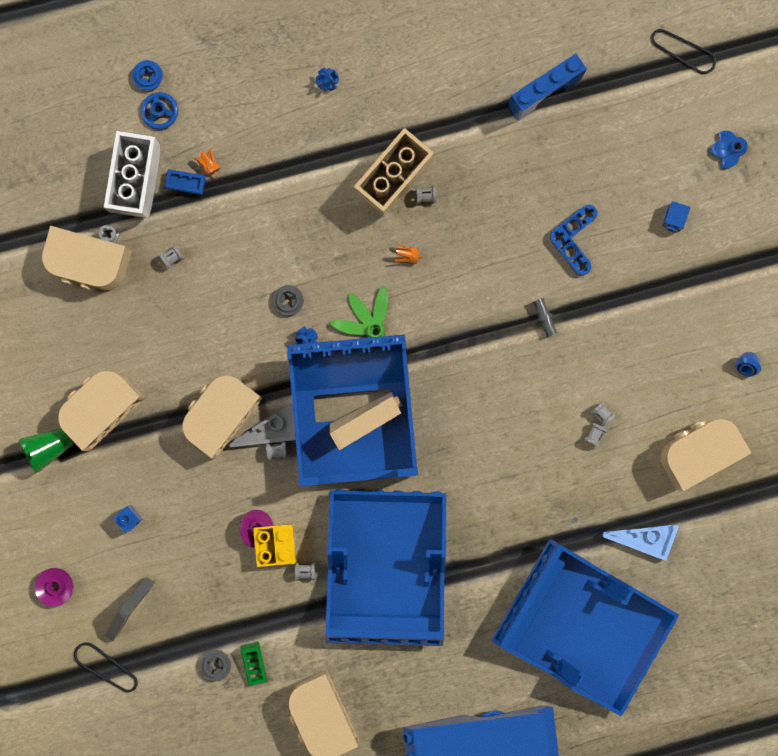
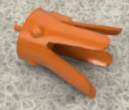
[194,148,221,177]
[394,243,423,264]

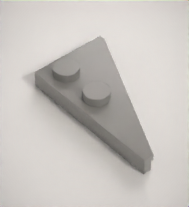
[230,403,296,447]

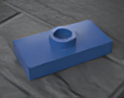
[164,169,206,195]

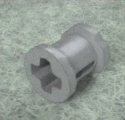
[417,186,436,204]
[99,225,119,243]
[159,244,184,269]
[590,401,616,427]
[584,423,608,447]
[266,441,287,460]
[295,563,315,580]

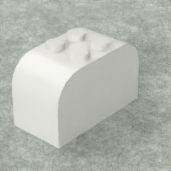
[104,131,160,218]

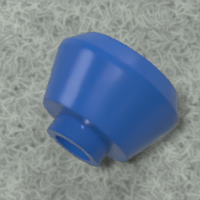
[735,352,761,377]

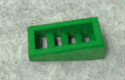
[240,641,268,686]

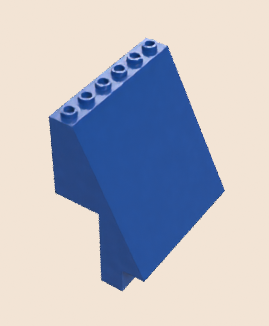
[325,489,446,646]
[491,539,679,716]
[403,705,559,756]

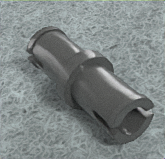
[532,298,558,337]

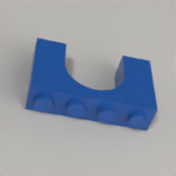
[508,53,587,121]

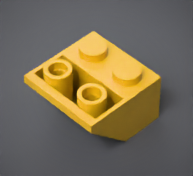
[254,524,297,567]

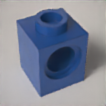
[662,201,690,233]
[113,505,143,533]

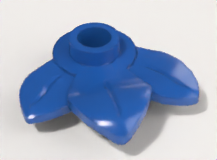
[709,130,748,169]

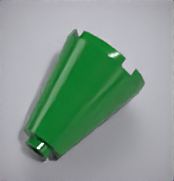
[18,428,74,474]

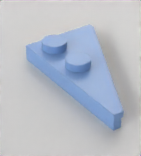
[602,525,679,561]

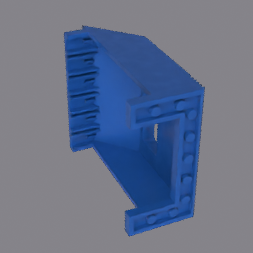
[287,334,418,487]

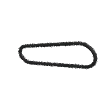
[651,29,716,74]
[74,642,138,692]

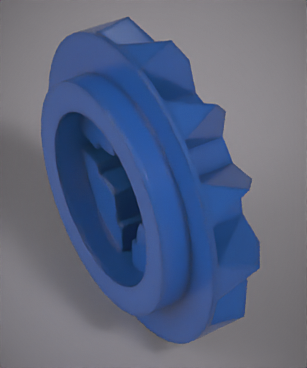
[132,60,163,91]

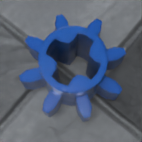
[316,67,339,92]
[295,326,318,344]

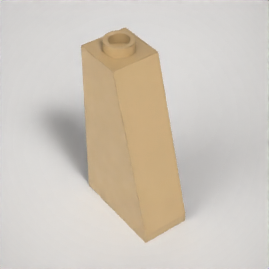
[330,392,403,450]

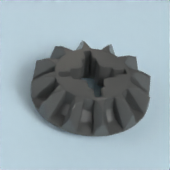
[273,285,304,316]
[200,650,231,681]

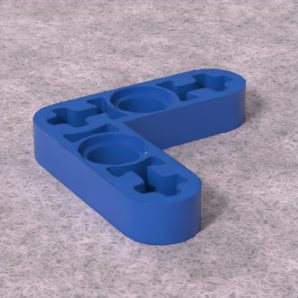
[550,205,597,276]

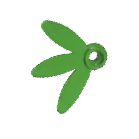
[330,286,388,338]

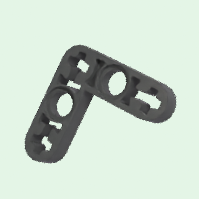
[105,577,155,641]

